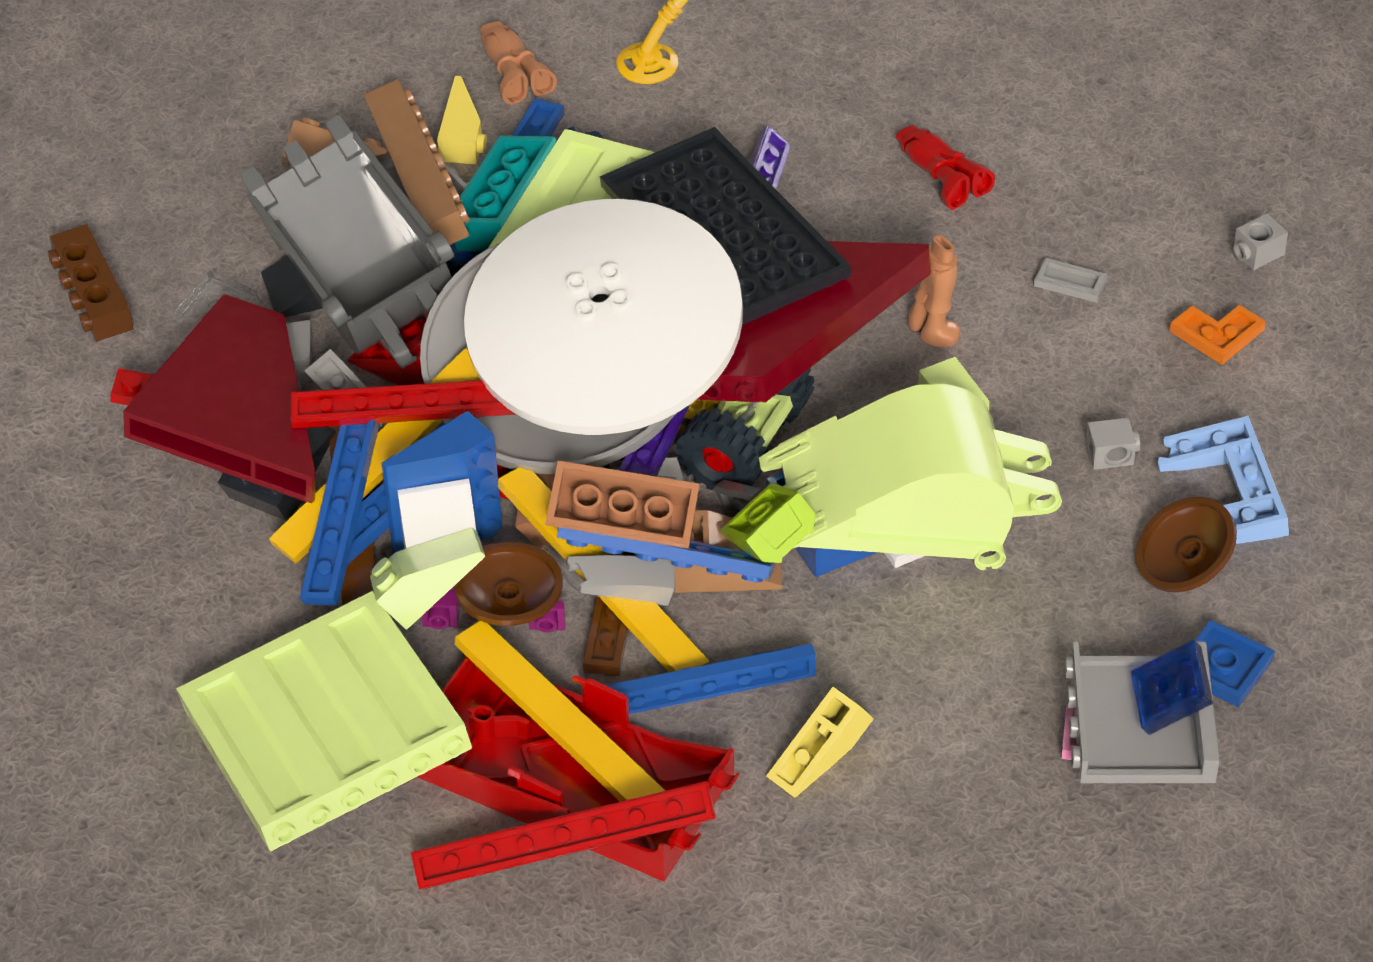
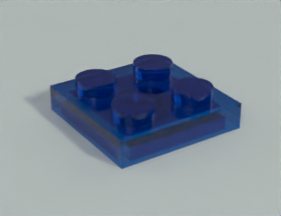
[1131,640,1213,735]

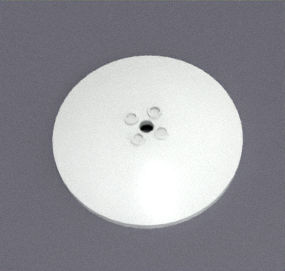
[464,199,743,435]

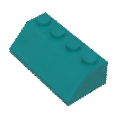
[454,135,557,252]

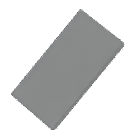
[1034,258,1108,303]

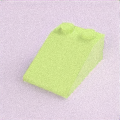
[370,528,485,630]

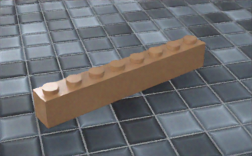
[364,79,470,245]

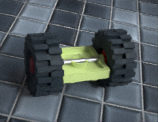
[675,368,815,491]

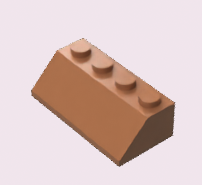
[545,461,700,549]

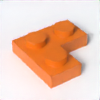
[1170,305,1266,365]

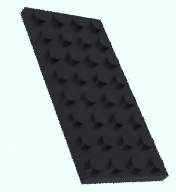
[600,127,852,325]

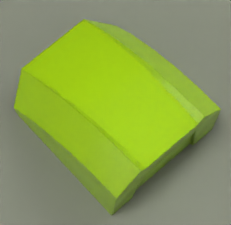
[720,483,815,563]

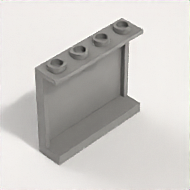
[1064,642,1219,783]

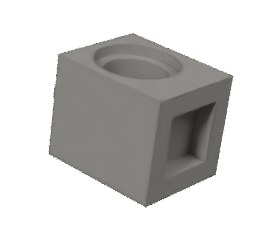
[1233,213,1288,270]
[1086,418,1140,470]

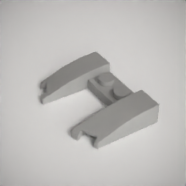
[566,475,676,606]

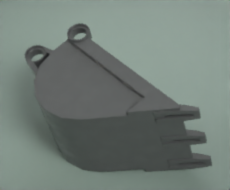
[240,114,455,369]

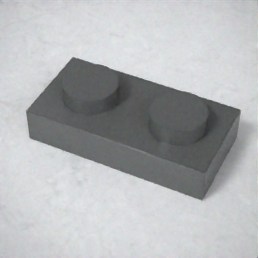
[714,480,763,518]

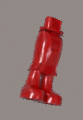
[896,125,995,210]

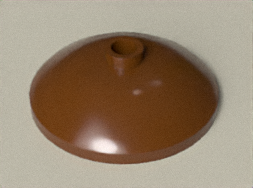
[1136,497,1237,593]
[454,542,563,626]

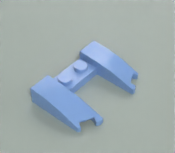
[1158,416,1289,544]

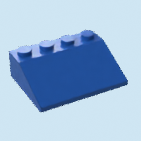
[382,411,502,554]

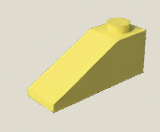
[437,76,487,165]
[766,687,874,798]

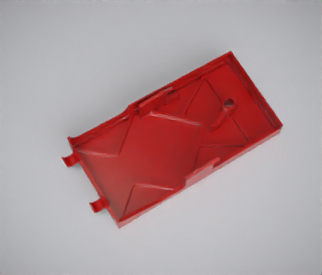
[417,657,740,882]

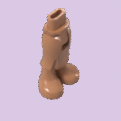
[480,21,557,105]
[907,235,961,348]

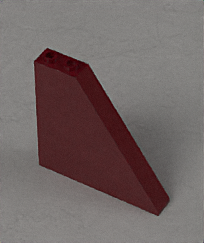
[697,241,931,403]
[123,294,316,504]

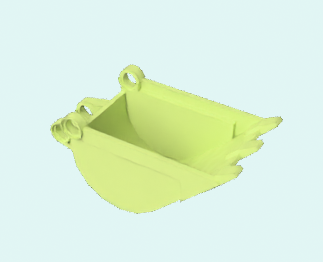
[759,384,1062,570]

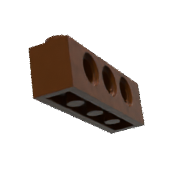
[47,224,134,342]

